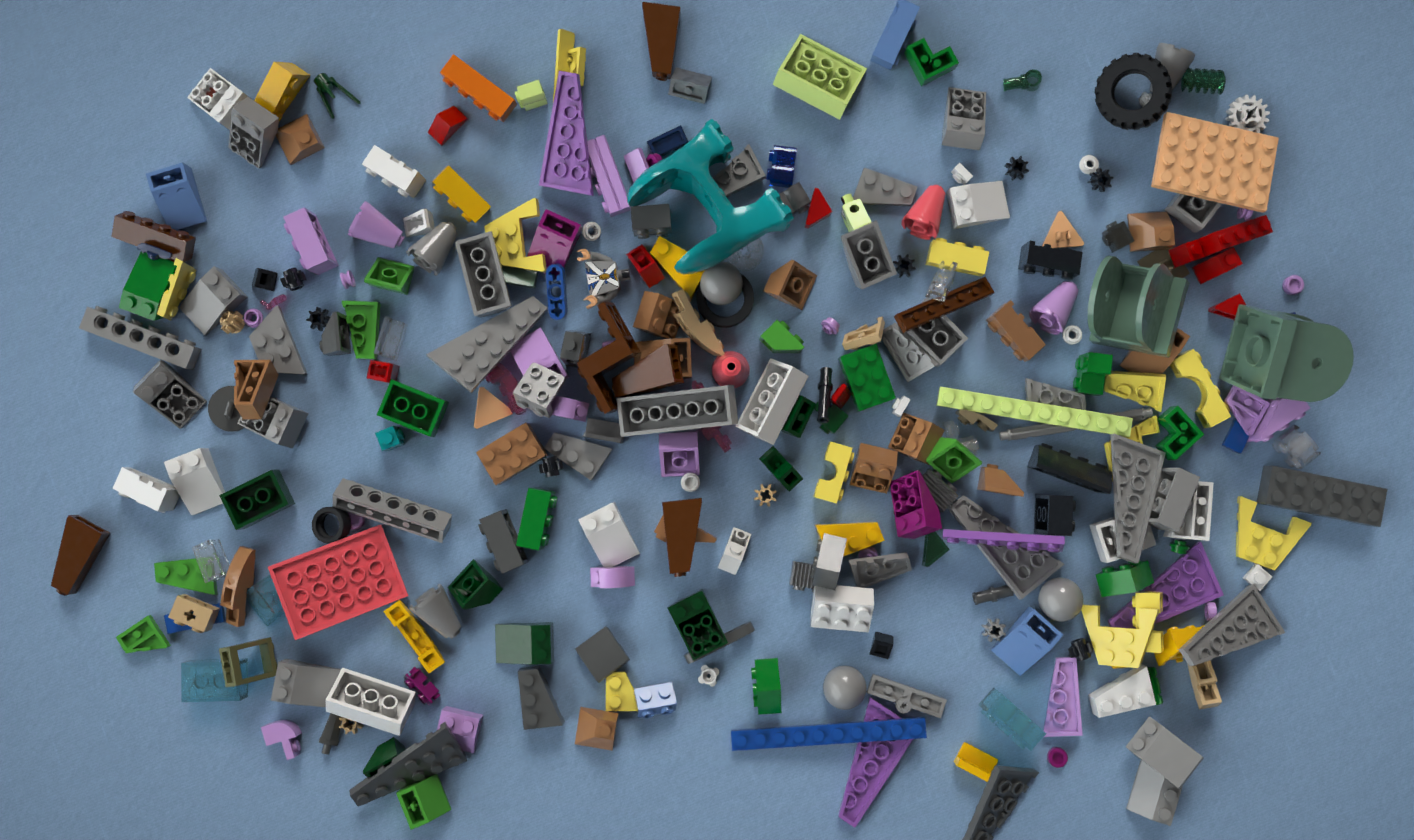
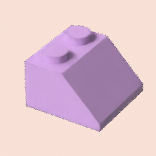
[659,431,700,477]
[437,706,483,753]

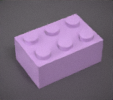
[283,207,339,275]

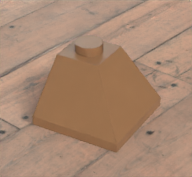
[276,114,325,165]
[1127,212,1175,252]
[763,260,817,310]
[977,464,1024,497]
[575,707,619,751]

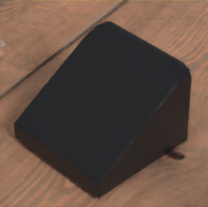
[252,268,278,291]
[869,632,894,659]

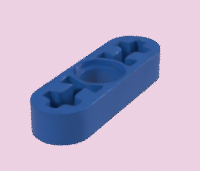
[546,264,567,320]

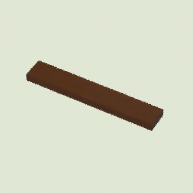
[894,277,995,333]

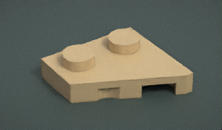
[842,316,885,350]

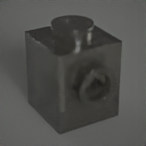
[1102,221,1134,253]

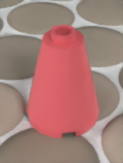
[901,185,946,240]
[712,351,750,388]

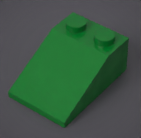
[119,251,177,321]

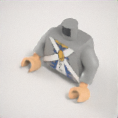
[577,249,631,309]

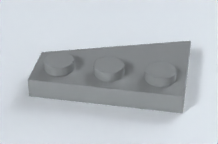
[853,168,918,206]
[1025,378,1086,410]
[544,432,613,480]
[849,552,912,588]

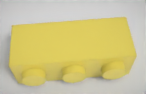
[925,238,989,277]

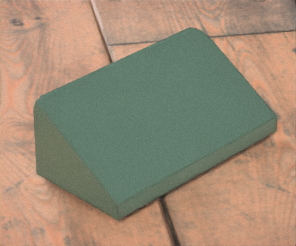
[501,266,538,289]

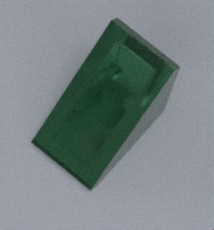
[922,532,950,567]

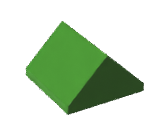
[364,257,414,295]
[926,437,982,483]

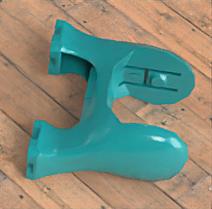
[627,119,794,275]

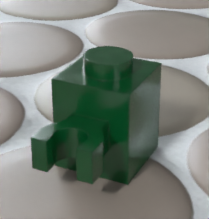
[814,402,848,434]

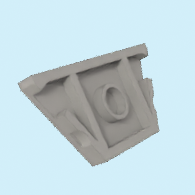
[249,306,307,375]

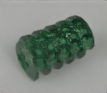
[1181,68,1226,95]

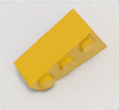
[254,62,310,121]
[650,236,704,299]
[815,522,885,557]
[1154,625,1205,666]

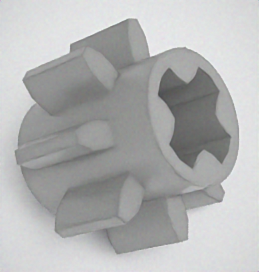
[981,618,1006,642]

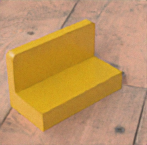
[954,742,998,782]

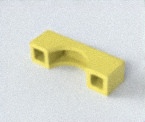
[1169,349,1231,428]

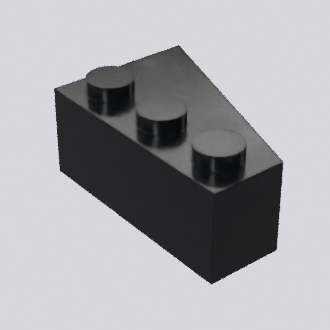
[1018,240,1083,280]

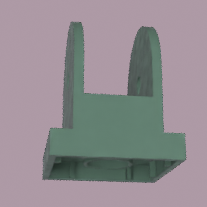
[1088,256,1189,358]
[1219,304,1354,402]

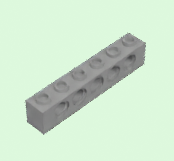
[79,306,201,370]
[332,478,452,543]

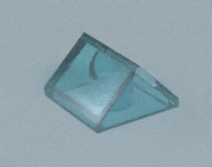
[246,575,285,626]

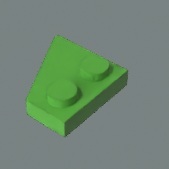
[116,615,171,653]

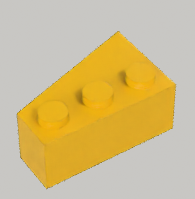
[432,165,491,223]

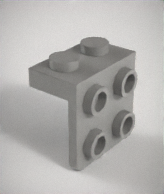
[513,363,565,419]

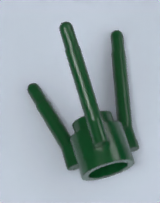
[314,73,361,119]

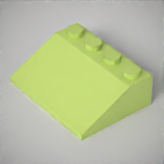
[773,34,867,120]

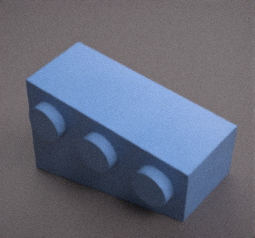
[870,0,920,70]

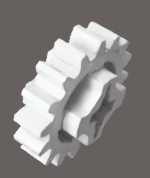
[1225,95,1270,133]

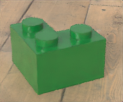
[904,38,959,87]
[1073,352,1113,396]
[1155,405,1204,460]
[1096,559,1154,597]
[751,658,782,715]

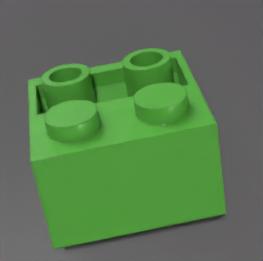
[759,320,804,353]
[396,774,451,830]

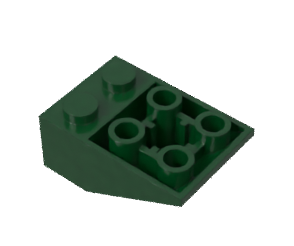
[667,589,728,660]

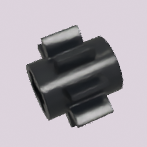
[1004,156,1029,181]
[1087,168,1114,192]
[893,254,916,278]
[280,268,307,291]
[306,307,330,331]
[538,456,564,478]
[1068,638,1094,661]

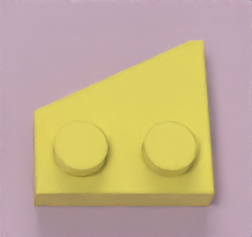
[606,671,638,711]

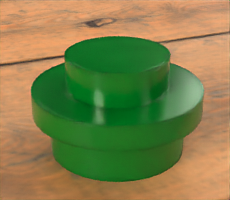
[1169,539,1190,554]

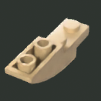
[671,289,725,356]

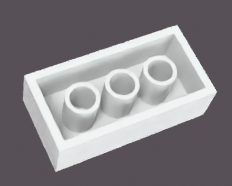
[735,358,808,445]
[326,668,416,736]

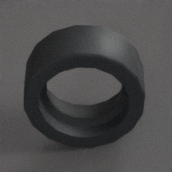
[312,507,351,543]

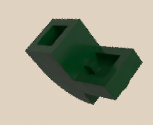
[759,446,803,492]

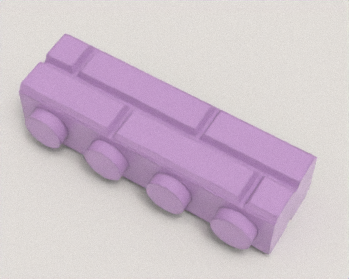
[587,135,631,217]

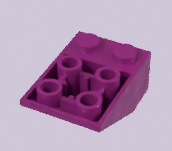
[527,209,582,279]
[890,470,942,539]

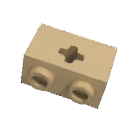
[168,594,220,633]

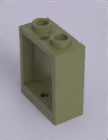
[219,637,277,687]

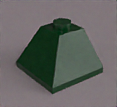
[447,559,503,610]
[363,737,406,777]

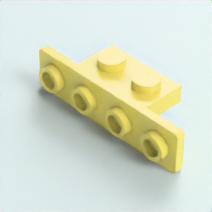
[553,29,586,102]

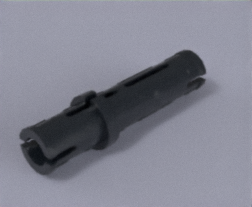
[817,367,833,423]

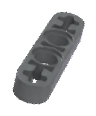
[684,621,755,664]

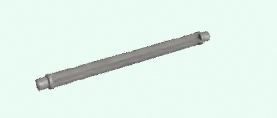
[999,408,1153,441]

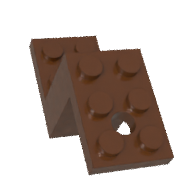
[577,302,641,414]

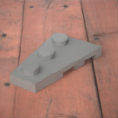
[713,144,766,197]
[882,323,939,382]

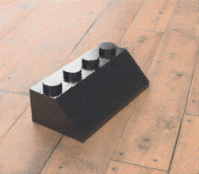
[1027,443,1112,494]

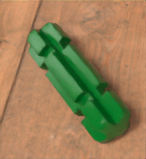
[1147,667,1163,705]

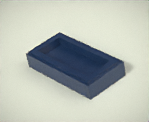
[647,125,689,157]

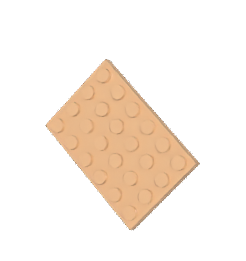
[1151,112,1279,213]

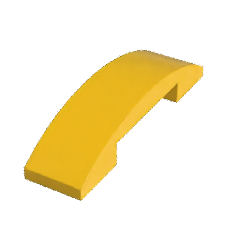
[383,600,445,674]

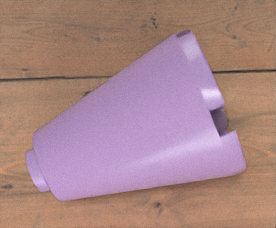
[348,201,405,248]
[1029,281,1079,335]

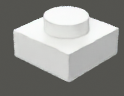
[951,163,973,185]
[892,396,910,417]
[1243,564,1272,591]

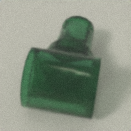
[1003,69,1042,91]

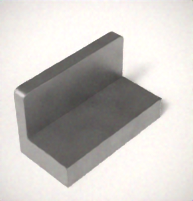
[668,68,712,104]
[583,418,624,444]

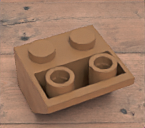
[633,291,679,339]
[888,413,945,465]
[850,443,898,494]

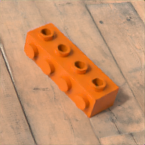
[440,54,517,122]

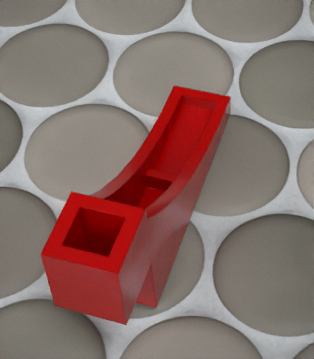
[1168,215,1273,268]

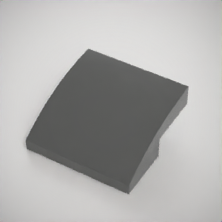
[575,626,630,683]

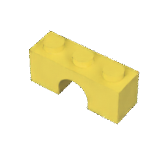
[813,441,854,504]
[1132,591,1164,653]

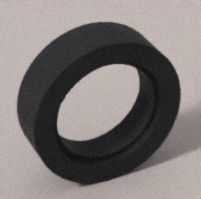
[696,273,754,328]

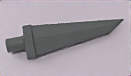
[319,713,342,755]

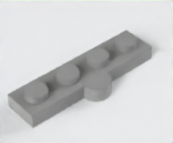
[866,674,947,718]

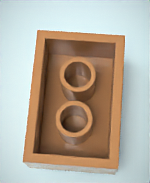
[476,422,548,485]

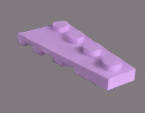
[1042,657,1083,737]

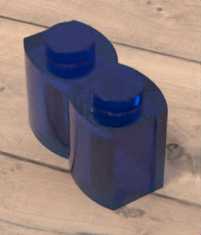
[766,145,797,188]

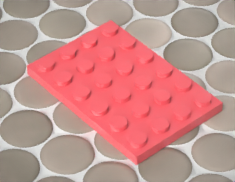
[268,524,408,640]

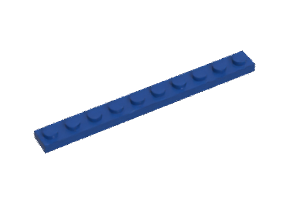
[731,717,927,751]

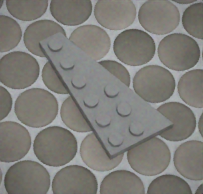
[1178,584,1285,666]

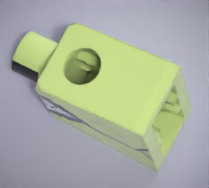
[841,194,871,232]

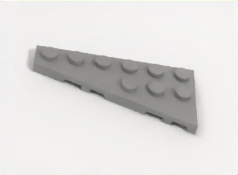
[426,296,548,393]
[1110,433,1166,564]
[948,495,1064,600]

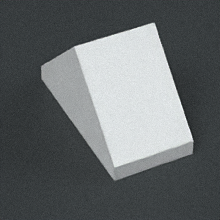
[403,209,435,237]

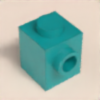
[375,426,405,451]

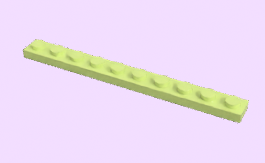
[936,386,1133,437]

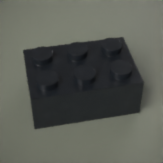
[1034,494,1076,536]

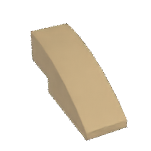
[1187,660,1222,710]

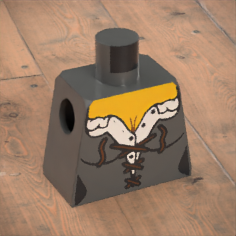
[560,330,591,368]

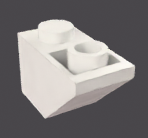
[718,527,751,575]

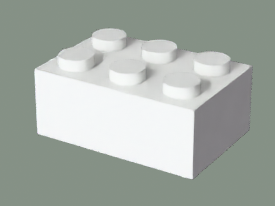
[811,585,874,632]

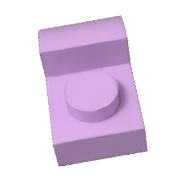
[551,396,589,422]
[590,566,635,588]
[261,720,302,760]

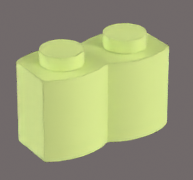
[515,80,548,111]

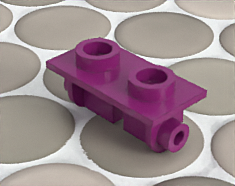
[404,667,440,705]

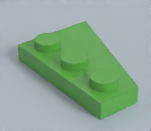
[342,301,381,360]
[154,556,218,595]

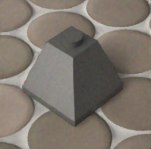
[319,312,351,356]

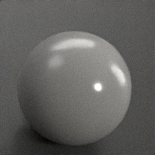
[700,262,743,305]
[1038,578,1083,622]
[823,666,867,710]

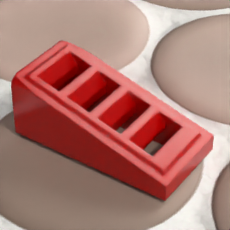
[830,384,851,409]

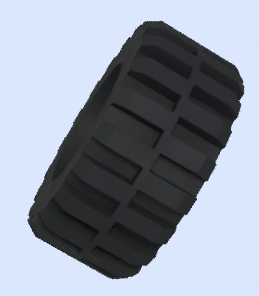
[1094,53,1173,130]

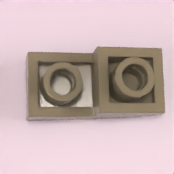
[955,409,998,432]

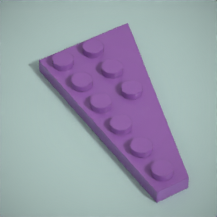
[539,71,594,196]
[943,529,1065,552]
[1108,541,1224,628]
[838,697,913,828]

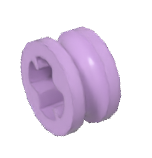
[1237,207,1253,221]
[340,270,356,289]

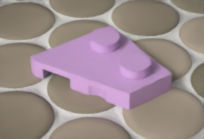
[1224,385,1270,436]

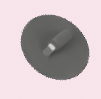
[208,386,245,431]

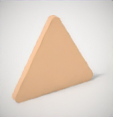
[1042,211,1084,248]
[474,387,513,429]

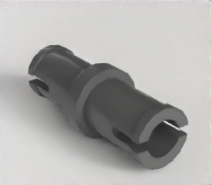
[972,585,1014,605]

